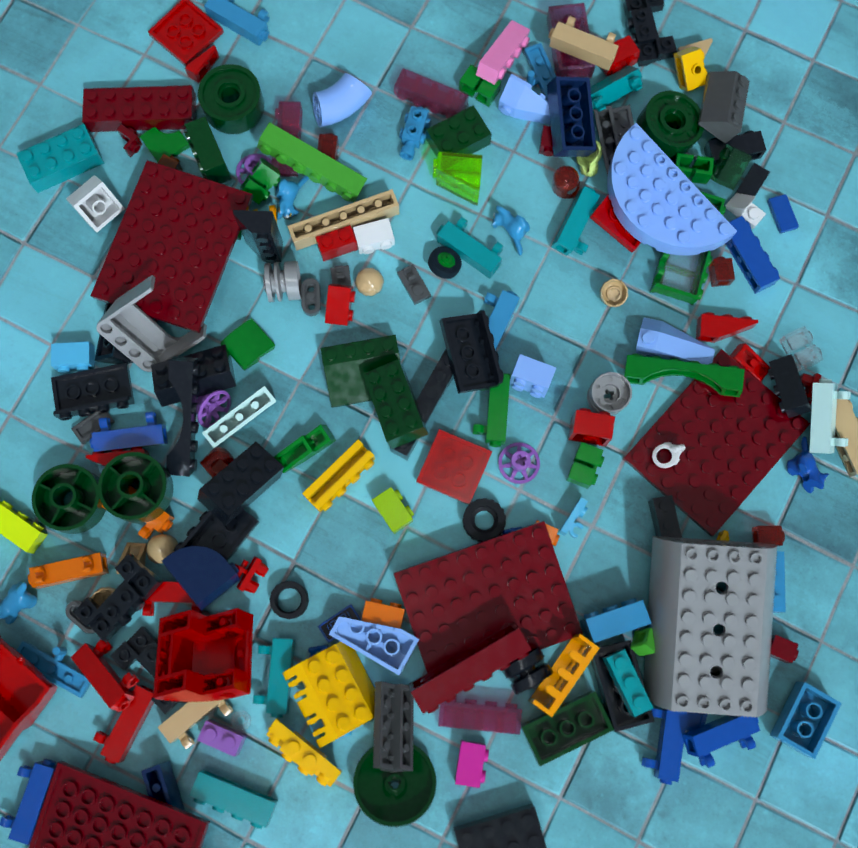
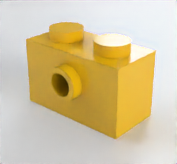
[673,46,707,91]

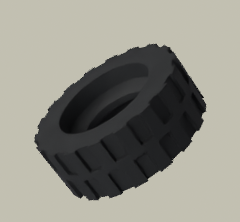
[463,498,506,542]

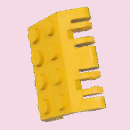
[282,642,375,748]

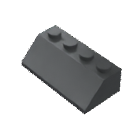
[698,71,750,143]

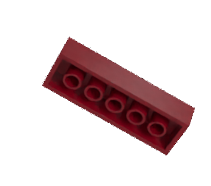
[82,85,197,132]
[409,622,532,714]

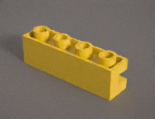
[302,439,375,512]

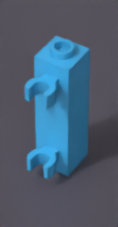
[204,0,270,46]
[484,290,520,351]

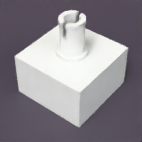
[66,175,125,232]

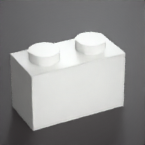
[353,218,395,254]

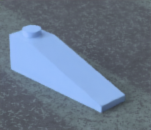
[498,74,551,125]
[636,317,715,365]
[329,616,419,675]

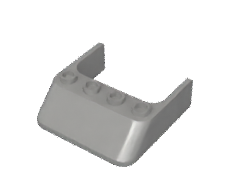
[96,275,207,372]

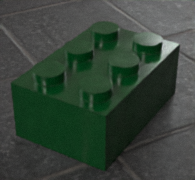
[426,105,492,168]
[184,116,232,184]

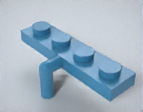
[524,43,556,102]
[17,641,91,698]

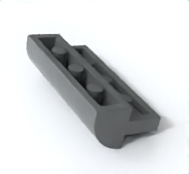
[594,105,634,177]
[373,681,414,772]

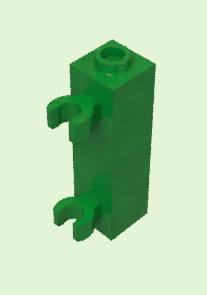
[473,373,510,447]

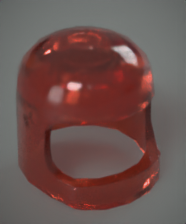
[552,166,580,199]
[199,447,234,478]

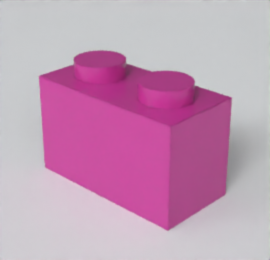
[455,740,489,788]

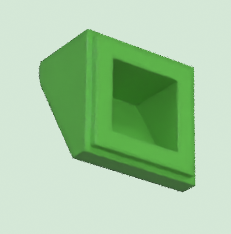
[630,628,655,656]

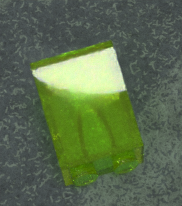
[433,152,482,205]

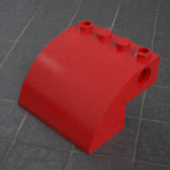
[153,608,253,702]

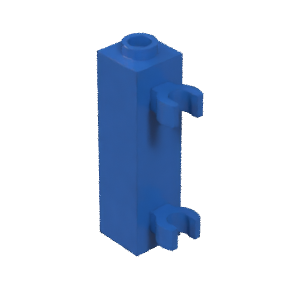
[90,412,168,452]
[642,708,688,785]
[682,715,760,768]
[0,759,57,845]

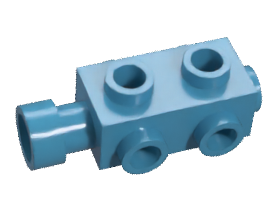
[399,106,431,160]

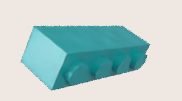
[189,769,278,829]

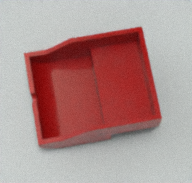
[0,635,57,761]

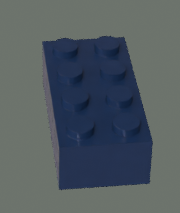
[547,76,596,157]

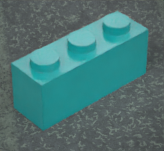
[602,649,653,717]

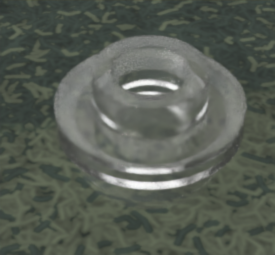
[230,710,251,732]

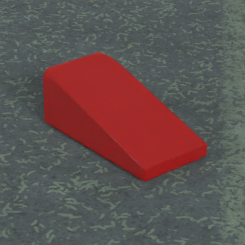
[185,45,219,83]
[730,343,771,382]

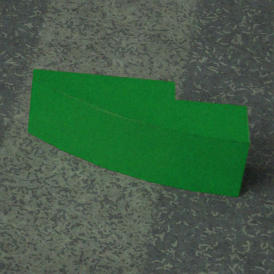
[274,424,336,473]

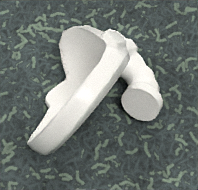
[652,442,685,469]

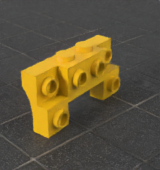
[266,718,342,787]

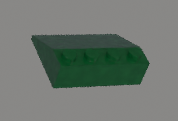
[320,334,401,408]

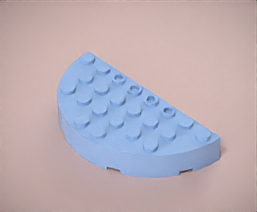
[607,123,737,256]

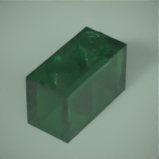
[710,144,752,190]

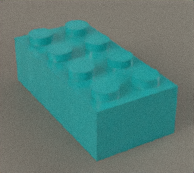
[16,124,105,193]

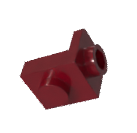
[117,124,142,157]

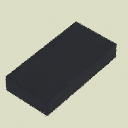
[735,163,770,196]

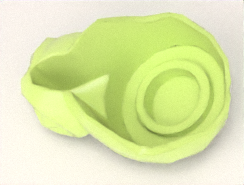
[576,141,602,177]

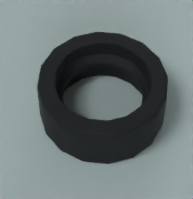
[270,581,309,619]

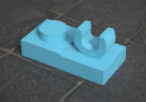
[559,497,588,538]

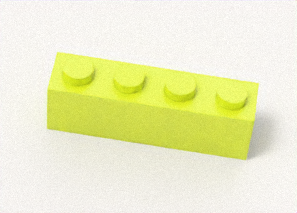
[0,500,48,554]

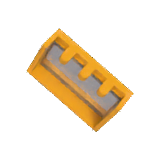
[528,634,599,717]

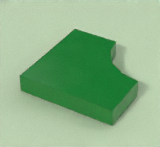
[139,127,190,163]

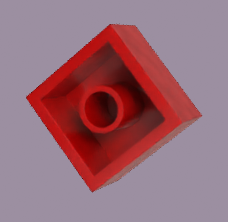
[568,408,615,447]

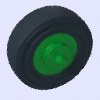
[428,247,462,279]

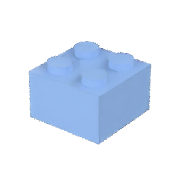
[510,354,556,398]

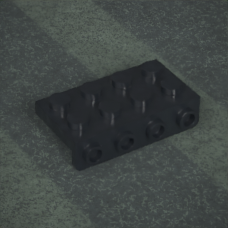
[439,310,504,394]
[51,363,135,421]
[173,510,259,562]

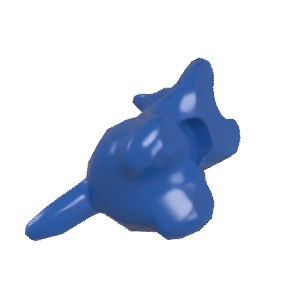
[787,436,829,493]

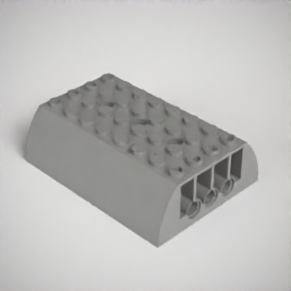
[643,536,777,717]

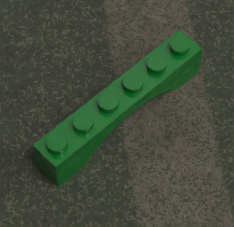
[624,354,745,397]

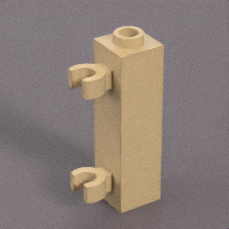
[548,16,619,71]
[158,699,234,749]

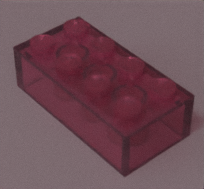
[547,3,595,78]

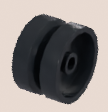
[502,647,554,695]

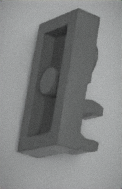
[397,264,431,305]
[330,265,352,286]

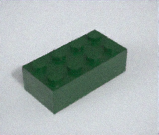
[363,359,428,449]
[520,690,614,766]

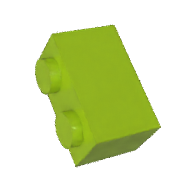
[372,487,414,534]

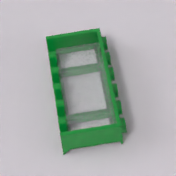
[650,191,726,305]

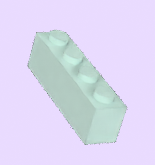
[202,386,276,448]

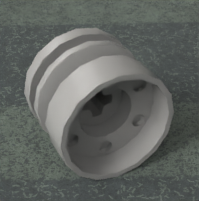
[263,260,301,302]
[587,372,632,416]

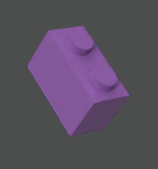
[197,719,247,757]

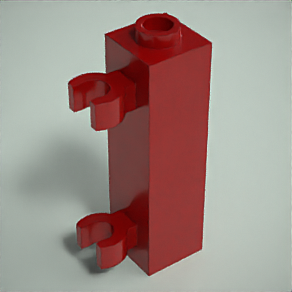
[142,581,211,616]
[70,640,139,712]
[93,684,154,764]

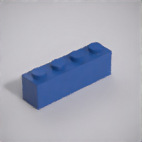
[725,216,780,294]

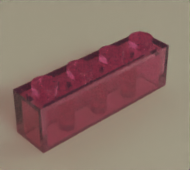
[394,68,469,118]
[271,101,303,177]
[438,698,522,735]

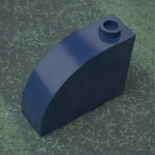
[162,546,240,610]

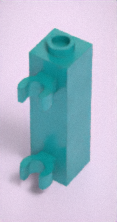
[591,65,643,113]
[551,186,600,256]
[436,217,503,279]
[253,638,295,718]

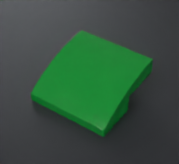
[220,318,275,371]

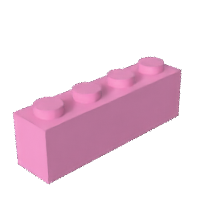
[476,20,530,85]

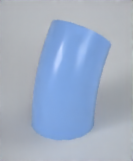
[313,73,372,128]

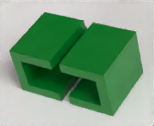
[459,65,501,107]
[673,153,714,185]
[240,157,281,204]
[566,442,605,489]

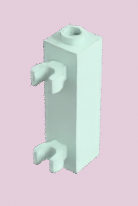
[809,379,851,454]

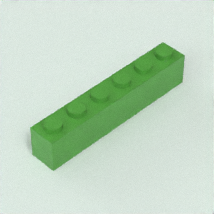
[257,122,367,203]

